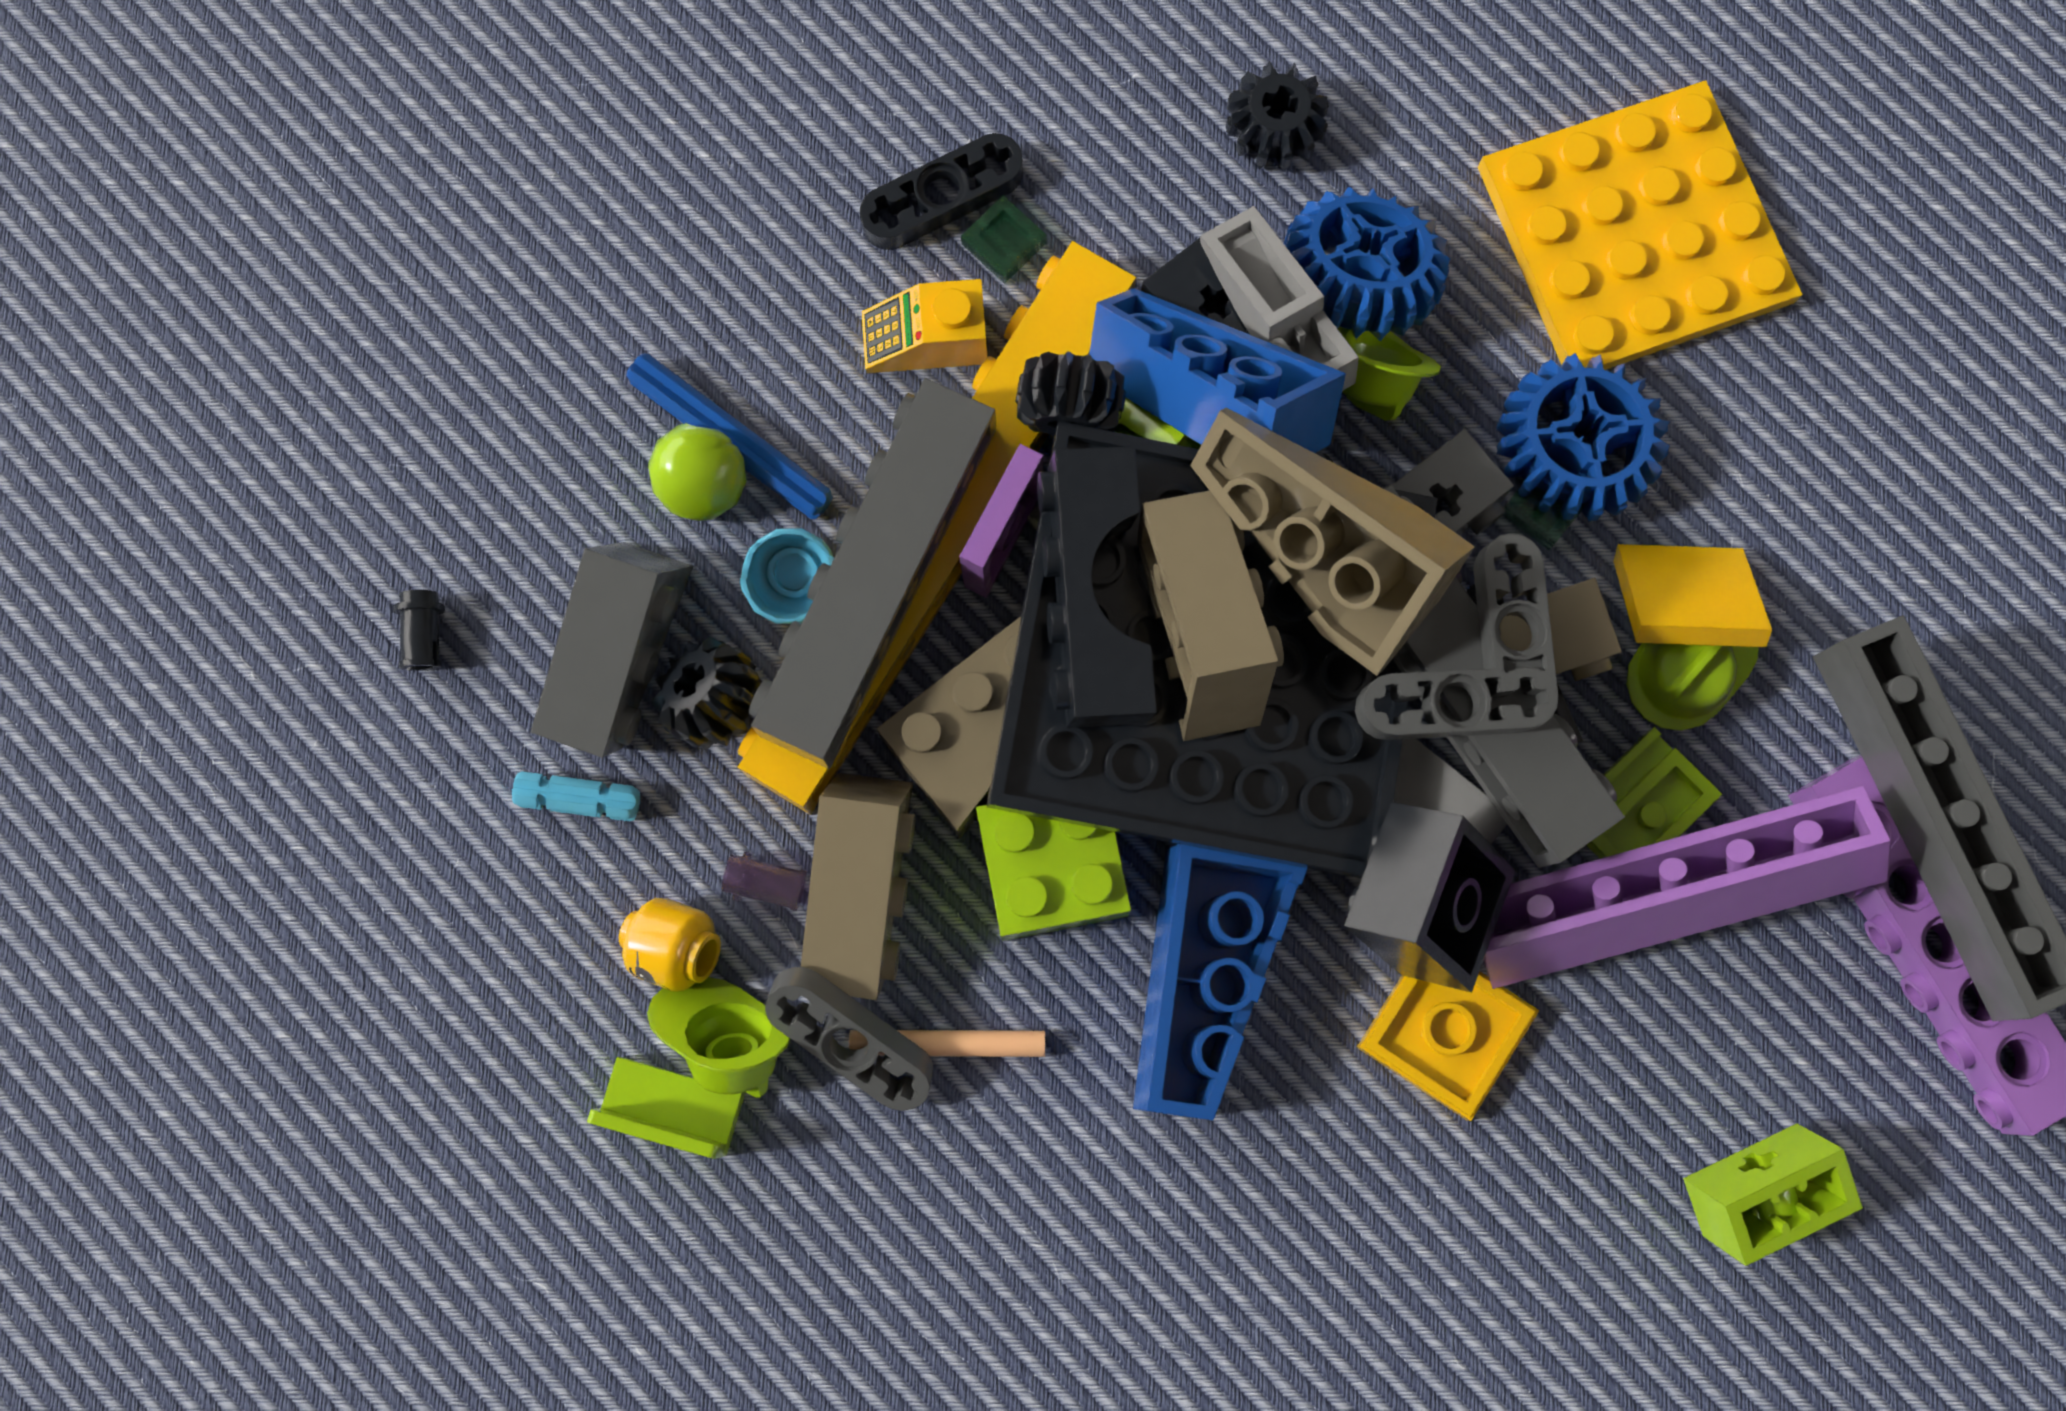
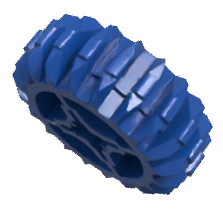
[1283,187,1450,341]
[1496,353,1670,523]

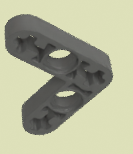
[1355,533,1558,740]

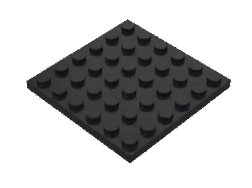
[986,421,1438,879]

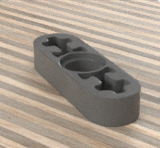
[765,967,934,1111]

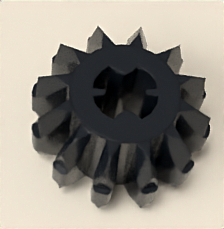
[1225,61,1329,171]
[1015,351,1126,438]
[651,636,763,750]

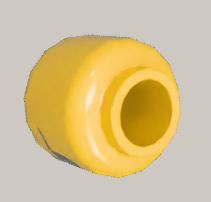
[619,898,721,992]

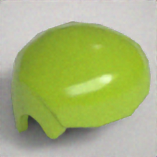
[648,423,746,521]

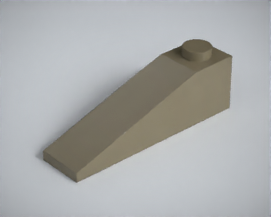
[1190,408,1475,676]

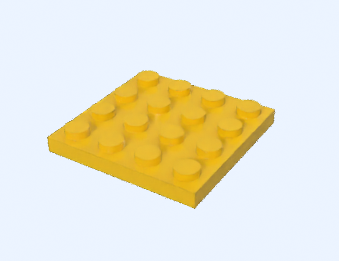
[1477,80,1802,370]

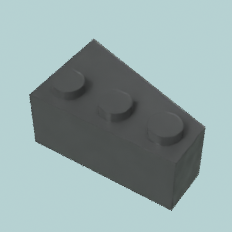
[530,542,694,758]

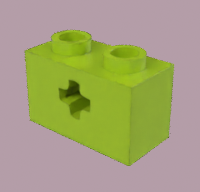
[1683,1123,1863,1266]

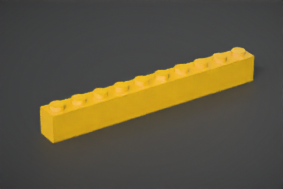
[737,241,1136,815]

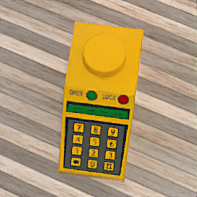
[862,279,987,373]

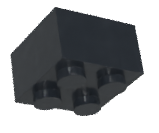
[1344,802,1516,993]

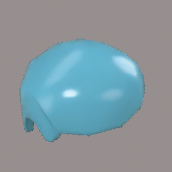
[740,528,835,624]

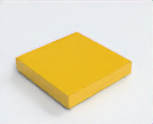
[1613,544,1772,647]
[1356,971,1540,1121]

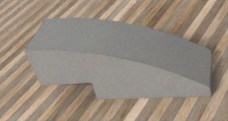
[1200,206,1359,391]

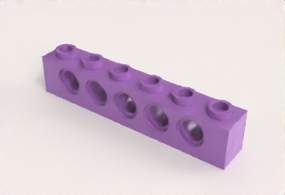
[1788,755,2066,1136]

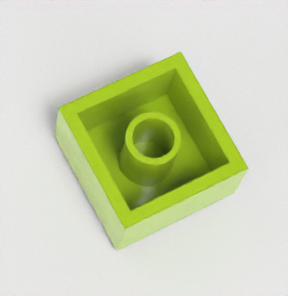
[976,805,1131,942]

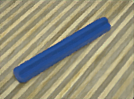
[626,353,833,519]

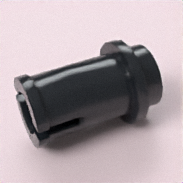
[393,590,445,671]

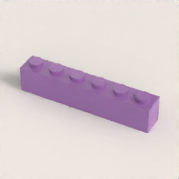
[1483,785,1891,989]

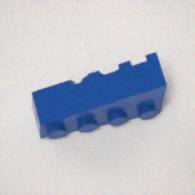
[1089,288,1346,453]
[1133,844,1308,1120]

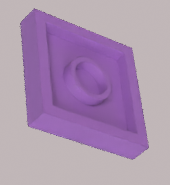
[959,444,1043,598]

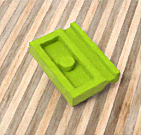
[1586,727,1722,859]

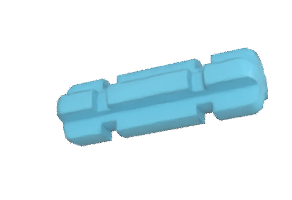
[512,771,640,822]

